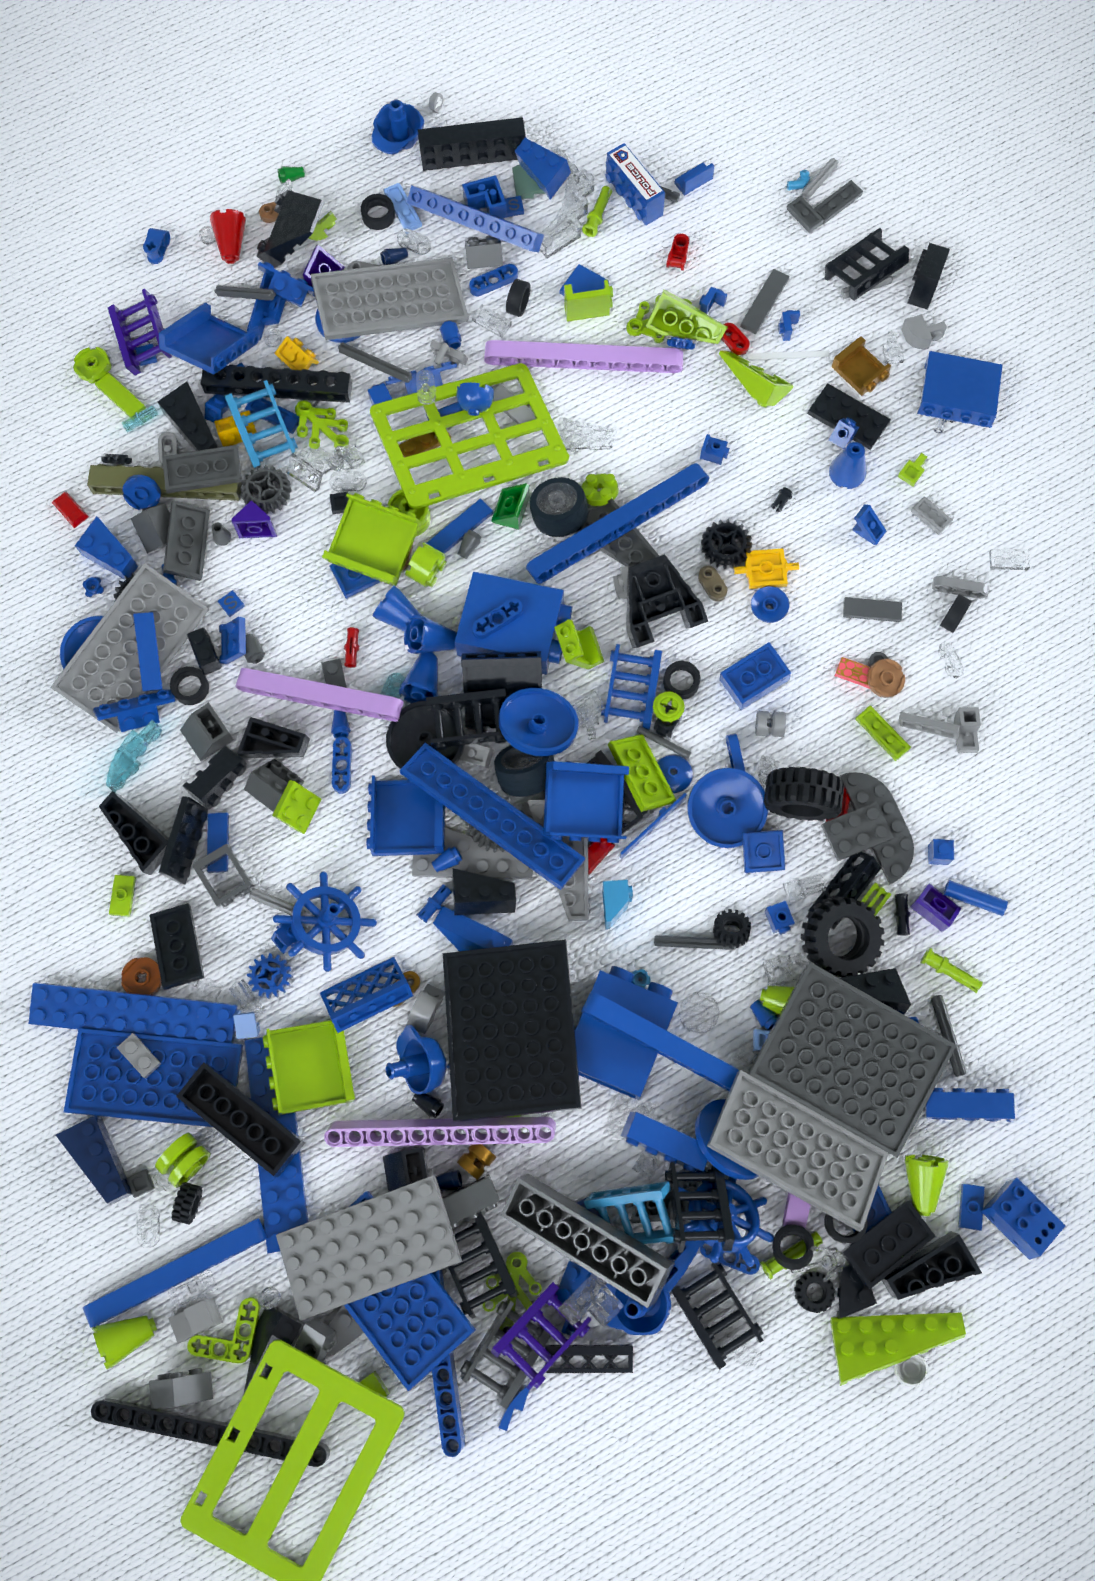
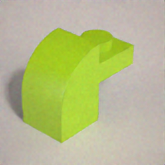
[309,211,337,241]

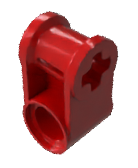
[666,233,689,271]

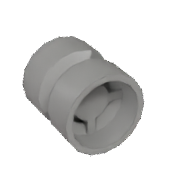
[755,710,786,737]

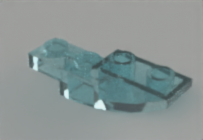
[106,720,163,792]

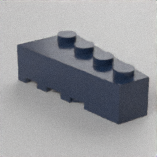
[55,1115,132,1204]

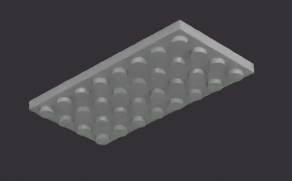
[311,257,469,340]
[50,563,209,734]
[707,1070,889,1232]
[276,1175,462,1321]

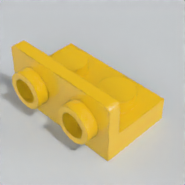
[274,336,319,370]
[214,410,257,447]

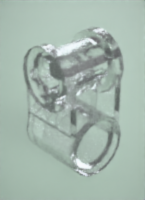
[327,444,365,471]

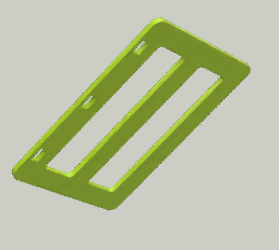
[180,1339,405,1581]

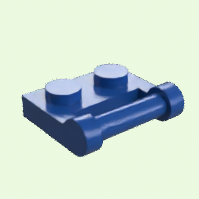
[219,616,246,664]

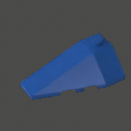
[433,906,513,951]

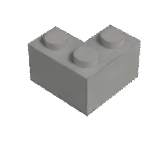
[168,1296,223,1343]

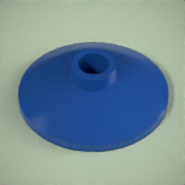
[751,586,789,623]
[657,755,693,793]

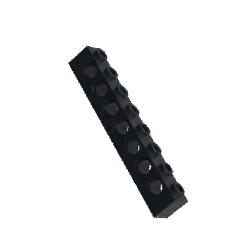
[200,365,353,403]

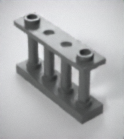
[460,1298,551,1409]

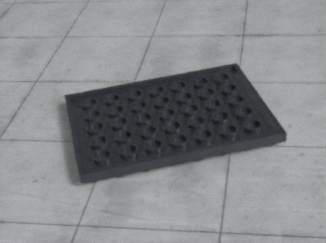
[442,939,582,1122]

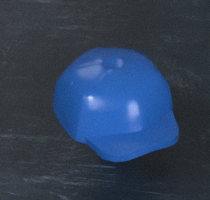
[372,99,424,155]
[385,1025,447,1094]
[599,1283,671,1335]

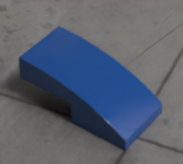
[499,1385,529,1431]

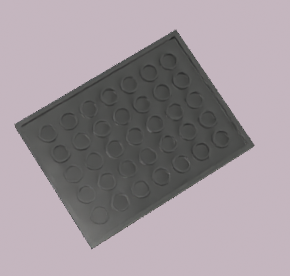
[748,962,957,1158]

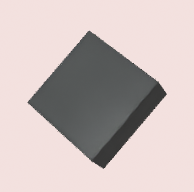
[126,1169,155,1198]

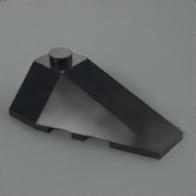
[243,1302,305,1395]

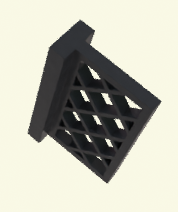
[586,750,651,835]

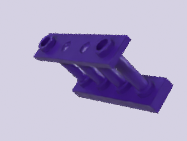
[107,288,172,376]
[491,1282,592,1391]

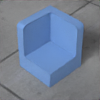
[233,1009,260,1039]

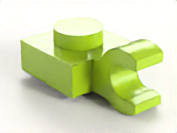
[898,453,928,487]

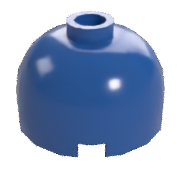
[456,383,494,416]

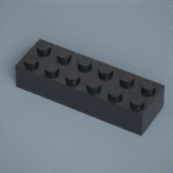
[417,117,526,171]
[176,1062,306,1177]

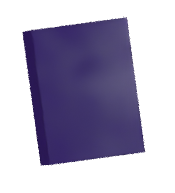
[302,244,345,287]
[232,501,277,539]
[910,883,962,933]

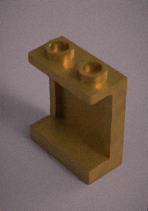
[831,336,891,396]

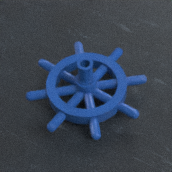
[273,871,377,972]
[678,1169,774,1267]

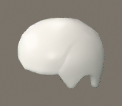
[894,1354,928,1387]

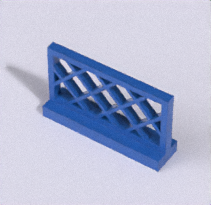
[320,957,414,1033]

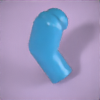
[787,170,810,191]

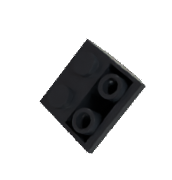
[383,1147,429,1192]

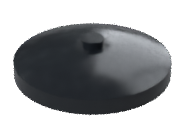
[386,701,465,769]

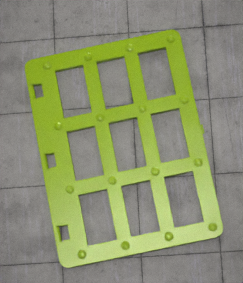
[370,363,569,509]

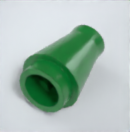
[277,166,305,185]

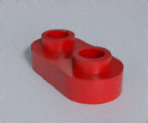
[721,323,750,355]

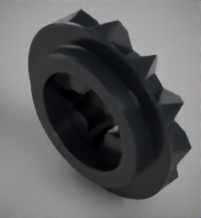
[101,454,132,464]

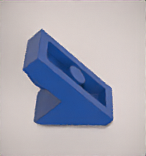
[852,504,887,545]

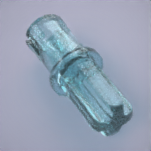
[121,406,158,433]

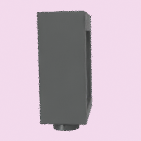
[191,844,254,908]

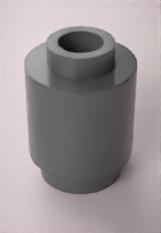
[244,634,265,664]

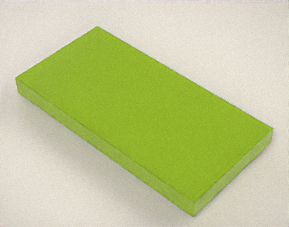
[608,734,676,812]

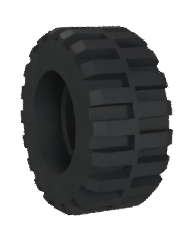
[764,767,844,821]
[801,897,885,977]

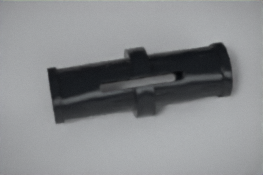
[894,893,911,936]

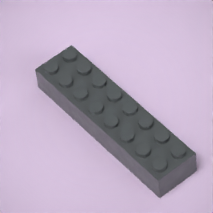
[500,1173,675,1308]

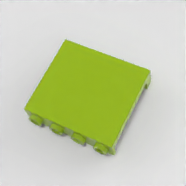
[322,493,421,586]
[262,1020,355,1115]

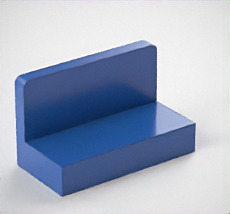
[674,162,715,196]

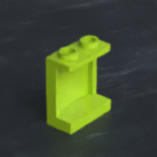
[564,280,613,322]
[554,619,605,670]

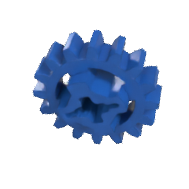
[247,953,293,999]

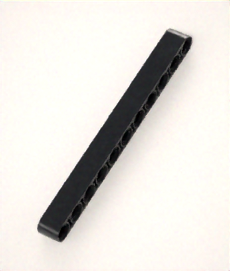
[91,1398,330,1467]

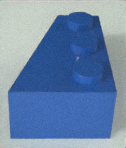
[515,138,571,200]
[75,516,138,580]

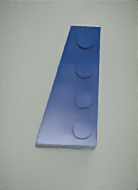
[621,1112,708,1172]

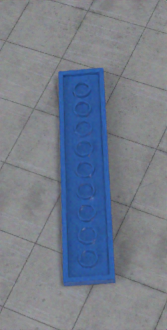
[400,743,585,890]
[28,982,238,1043]
[244,1037,309,1254]

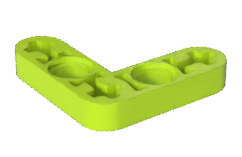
[187,1297,261,1364]

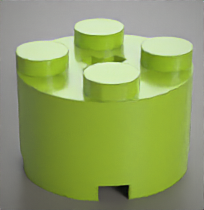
[405,542,447,588]

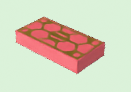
[834,657,870,689]

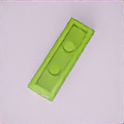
[95,372,146,420]
[855,705,911,761]

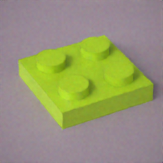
[272,780,322,834]

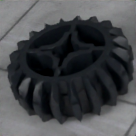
[701,519,752,570]

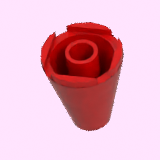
[210,209,246,264]

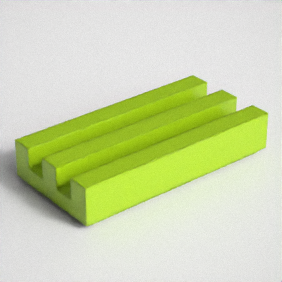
[861,882,892,916]

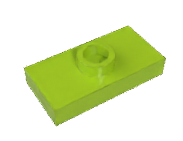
[109,875,136,917]

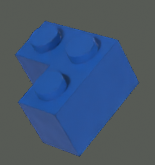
[462,175,507,219]

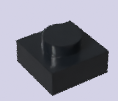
[329,492,349,514]

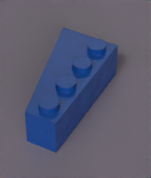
[926,1088,1015,1122]

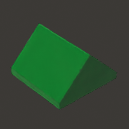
[491,483,530,530]

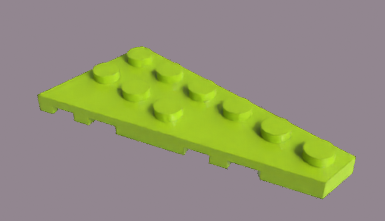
[830,1312,966,1386]

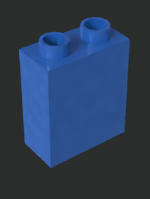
[455,571,573,675]
[575,966,678,1101]

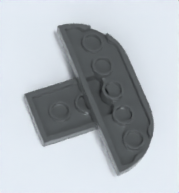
[821,772,914,885]

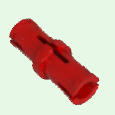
[344,627,360,668]

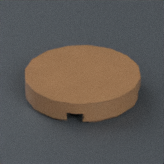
[867,659,905,698]

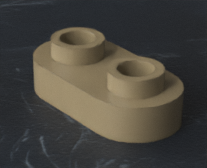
[698,566,728,602]

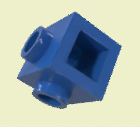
[271,923,305,954]

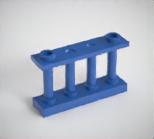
[601,644,662,730]

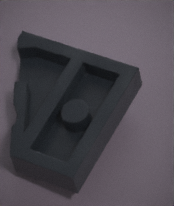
[836,1264,877,1319]

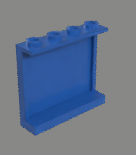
[159,303,259,374]
[917,351,1003,428]
[543,761,629,843]
[366,775,445,856]

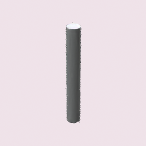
[636,726,692,759]

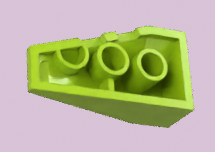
[646,289,727,344]
[719,350,794,407]

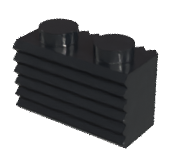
[187,628,222,675]

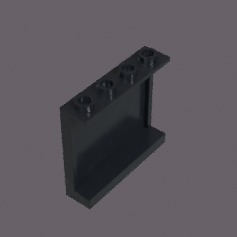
[461,651,542,729]

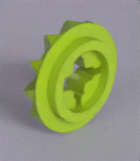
[653,692,685,723]

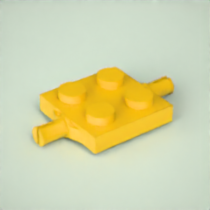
[733,548,799,589]

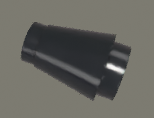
[412,1093,444,1118]

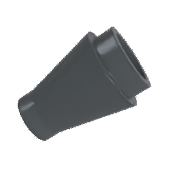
[212,522,231,546]
[457,530,482,559]

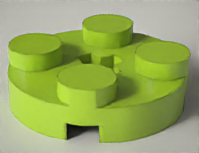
[73,347,112,383]
[581,474,619,506]

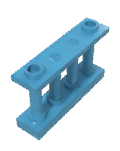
[225,380,298,469]
[584,1181,675,1244]

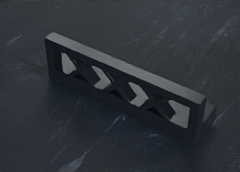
[808,852,881,930]
[545,1344,633,1373]

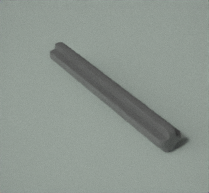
[338,342,412,383]

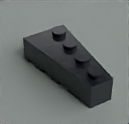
[99,791,169,875]
[882,1231,982,1300]

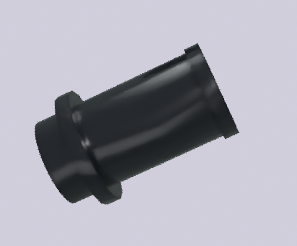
[771,487,793,512]

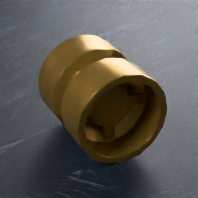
[457,1144,496,1180]

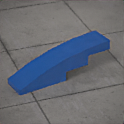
[665,1210,707,1292]

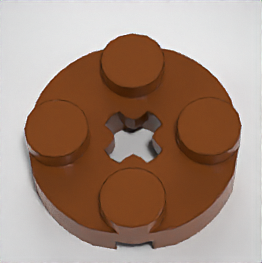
[121,957,162,995]

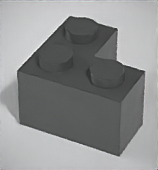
[149,1368,213,1409]

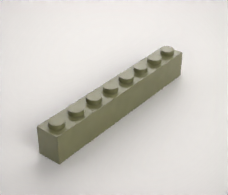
[87,464,242,501]

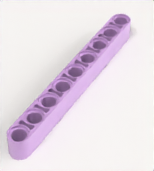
[235,668,404,722]

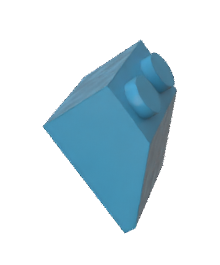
[602,880,633,930]

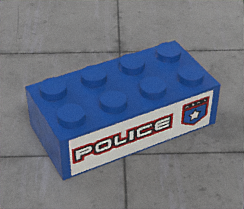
[605,143,665,226]

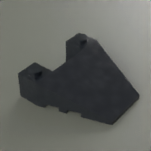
[256,190,324,268]
[626,554,709,648]

